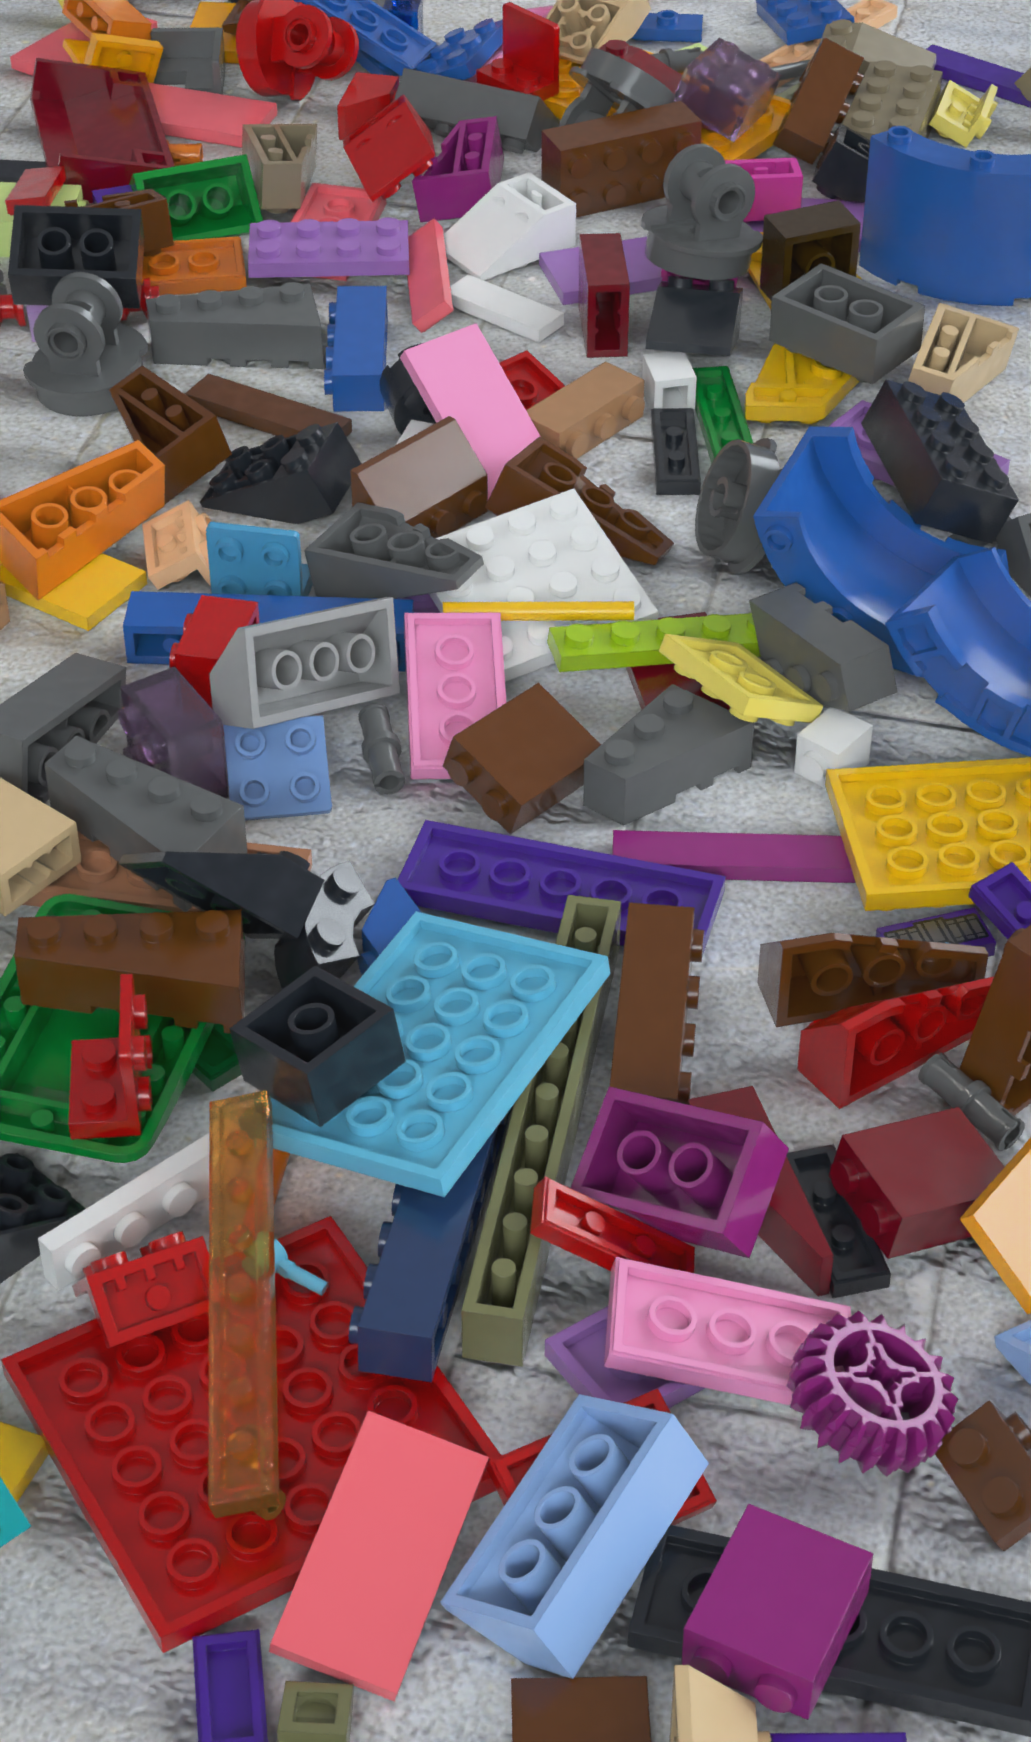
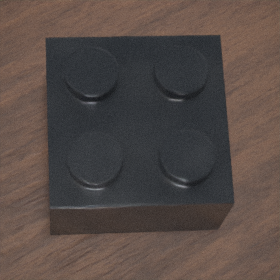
[229,965,406,1127]

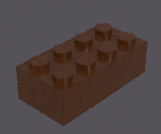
[541,101,702,218]

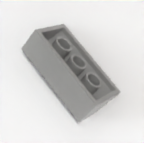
[210,597,400,729]

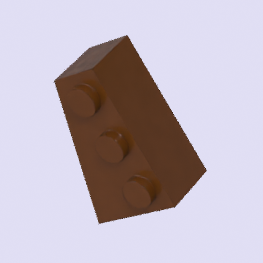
[773,37,864,165]

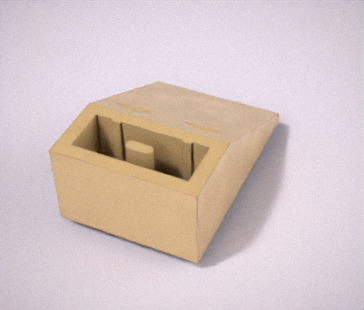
[546,0,651,65]

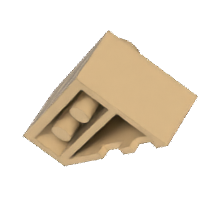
[908,302,1019,403]

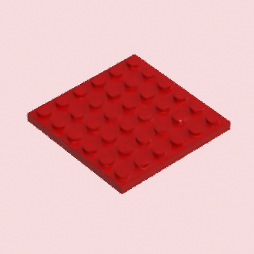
[1,1216,502,1653]

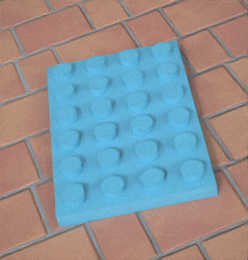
[240,911,611,1197]

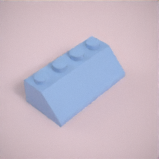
[440,1394,709,1679]

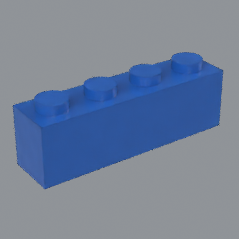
[324,286,388,412]

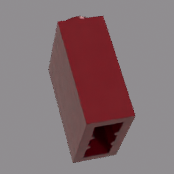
[578,233,630,358]
[829,1107,1005,1259]

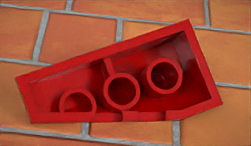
[797,976,994,1109]

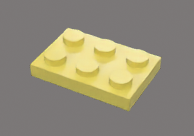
[659,634,823,726]

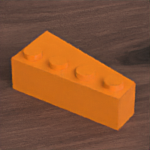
[0,440,165,601]

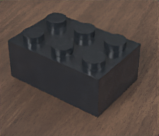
[8,205,145,309]

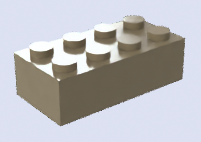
[843,60,943,140]

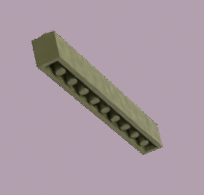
[461,895,621,1367]

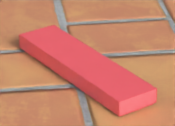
[407,218,453,333]

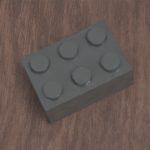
[769,263,926,385]

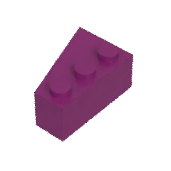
[412,116,504,223]

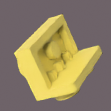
[929,80,998,148]

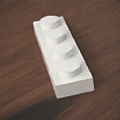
[38,1120,247,1291]

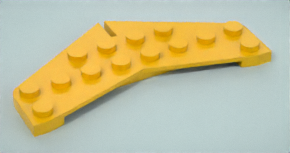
[745,232,863,424]

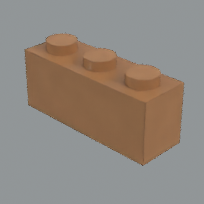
[526,361,645,459]

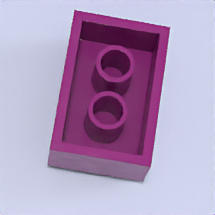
[570,1087,789,1259]

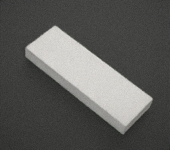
[450,274,564,343]

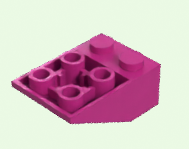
[725,158,803,223]

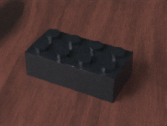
[861,379,1019,544]

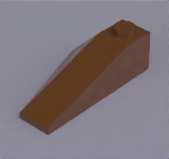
[485,436,674,565]
[757,933,988,1027]

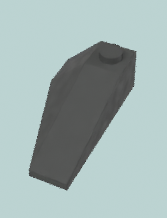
[304,503,484,599]

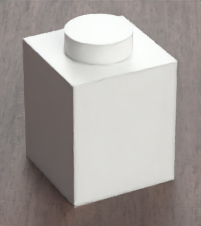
[642,351,697,413]
[794,707,873,789]

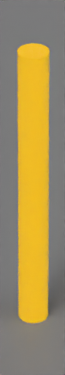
[443,601,634,621]

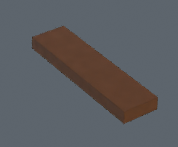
[185,373,352,438]

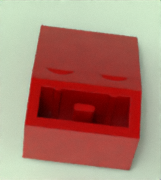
[343,94,436,202]

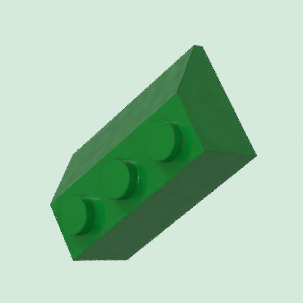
[129,154,263,241]

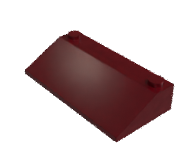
[30,58,175,203]

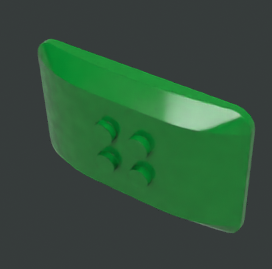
[0,894,246,1163]

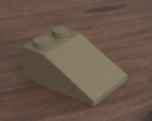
[819,19,937,96]

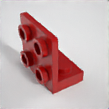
[476,2,560,101]
[68,974,153,1140]
[72,1231,227,1349]

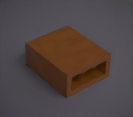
[443,683,601,834]

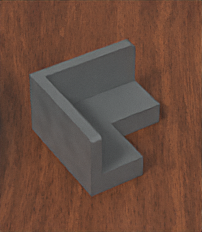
[151,27,226,94]

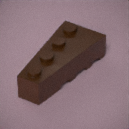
[609,902,704,1104]
[14,910,246,1033]

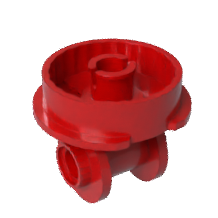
[236,0,359,101]

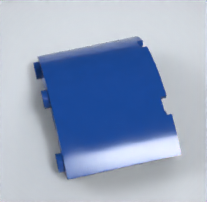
[859,126,1031,306]
[753,426,1010,678]
[885,546,1031,757]

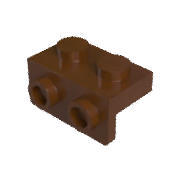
[935,1400,1031,1551]

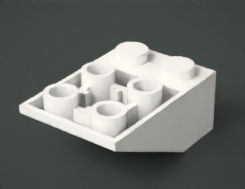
[444,172,576,281]

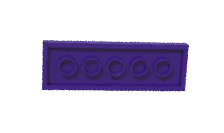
[398,820,726,957]

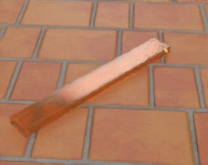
[208,1090,279,1518]

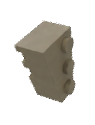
[242,124,317,214]

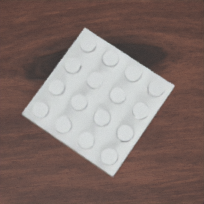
[429,489,659,682]

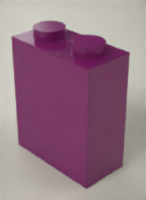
[681,1504,874,1720]

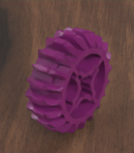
[787,1310,958,1477]

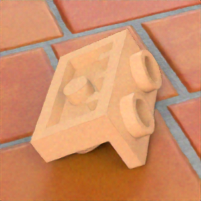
[142,500,212,590]

